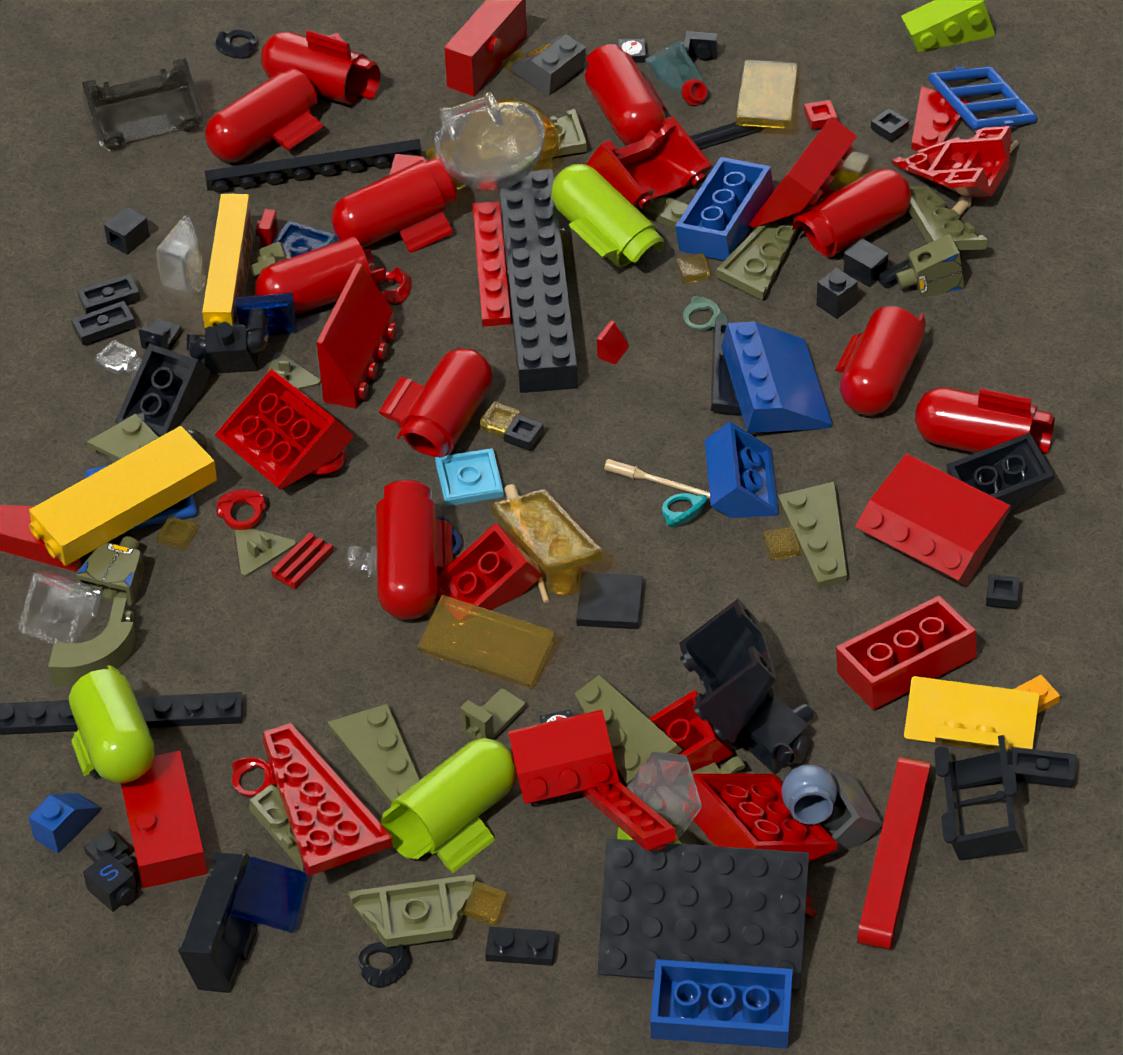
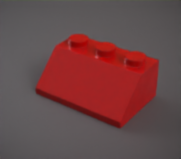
[508,709,619,804]

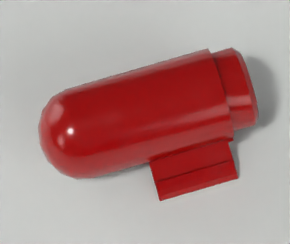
[261,30,380,105]
[585,44,668,145]
[204,69,323,163]
[331,157,458,253]
[792,168,912,257]
[255,237,386,319]
[834,306,926,416]
[378,348,493,458]
[915,387,1055,454]
[376,480,453,620]

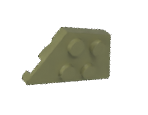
[348,874,476,947]

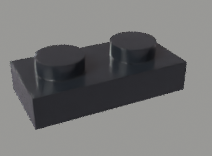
[77,274,140,314]
[71,301,136,345]
[1011,747,1077,788]
[485,926,556,966]

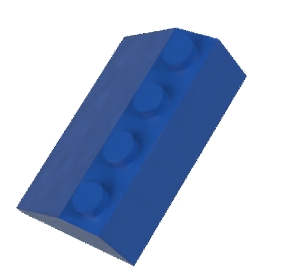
[721,322,832,433]

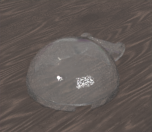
[434,92,544,191]

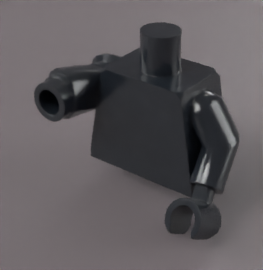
[186,307,269,374]
[736,686,813,774]

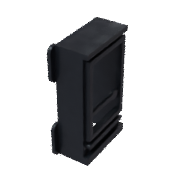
[934,735,1024,861]
[178,853,264,993]

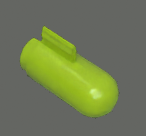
[551,164,664,268]
[69,665,154,784]
[381,738,517,873]

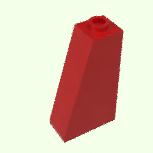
[0,505,87,572]

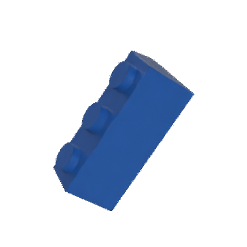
[705,422,779,518]

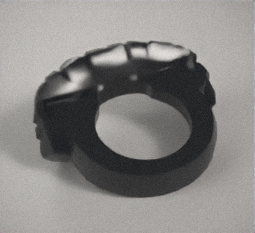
[215,29,257,59]
[358,942,411,987]

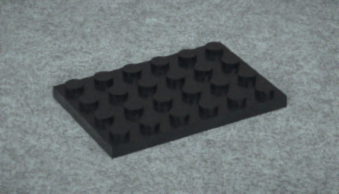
[597,838,809,989]

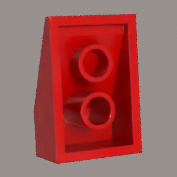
[437,523,543,625]
[635,690,733,789]

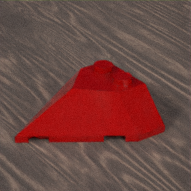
[892,126,1011,199]

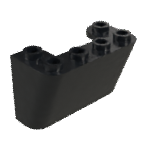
[679,599,777,743]

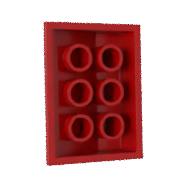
[749,116,857,228]
[316,263,397,409]
[215,368,354,490]
[855,453,1011,587]
[682,773,838,862]

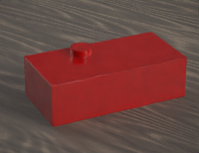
[444,0,527,97]
[836,596,976,710]
[121,750,208,889]

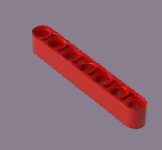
[857,757,931,950]

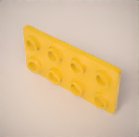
[904,676,1039,752]

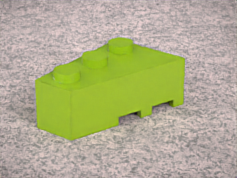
[901,0,996,52]

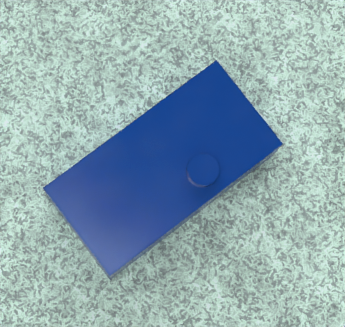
[675,157,774,260]
[650,959,793,1049]

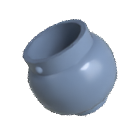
[782,764,837,824]

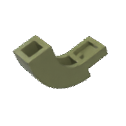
[48,597,137,686]

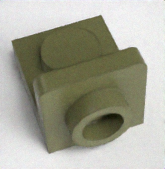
[249,242,287,277]

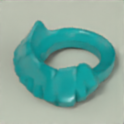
[662,493,708,528]

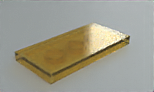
[736,60,798,128]
[491,489,602,575]
[417,595,556,689]

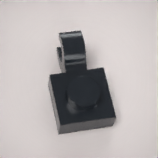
[84,829,136,875]

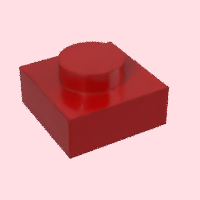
[804,100,838,130]
[256,209,278,247]

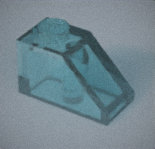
[645,40,705,96]

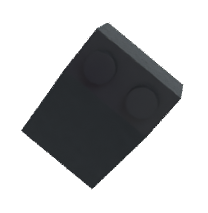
[115,344,211,437]
[946,432,1054,512]

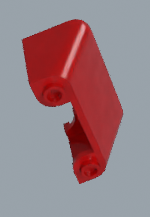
[586,116,712,209]

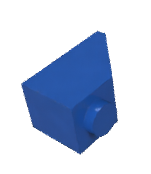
[28,793,101,854]

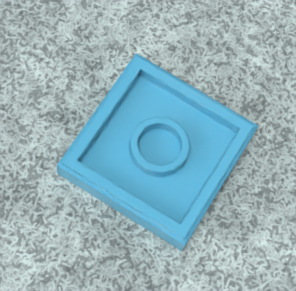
[435,448,504,507]

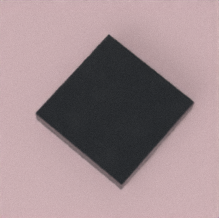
[576,572,643,629]

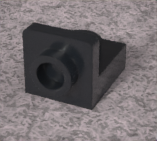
[679,31,718,68]
[139,318,182,350]

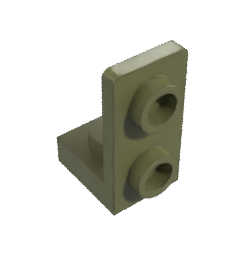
[460,689,525,740]

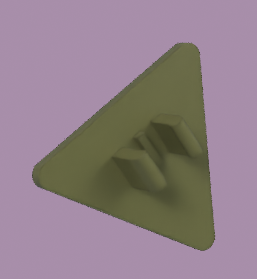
[266,352,320,390]
[235,528,296,577]

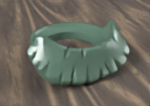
[683,296,728,331]

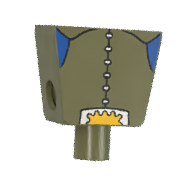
[896,234,964,298]
[76,536,145,606]

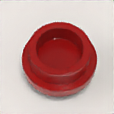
[681,79,707,106]

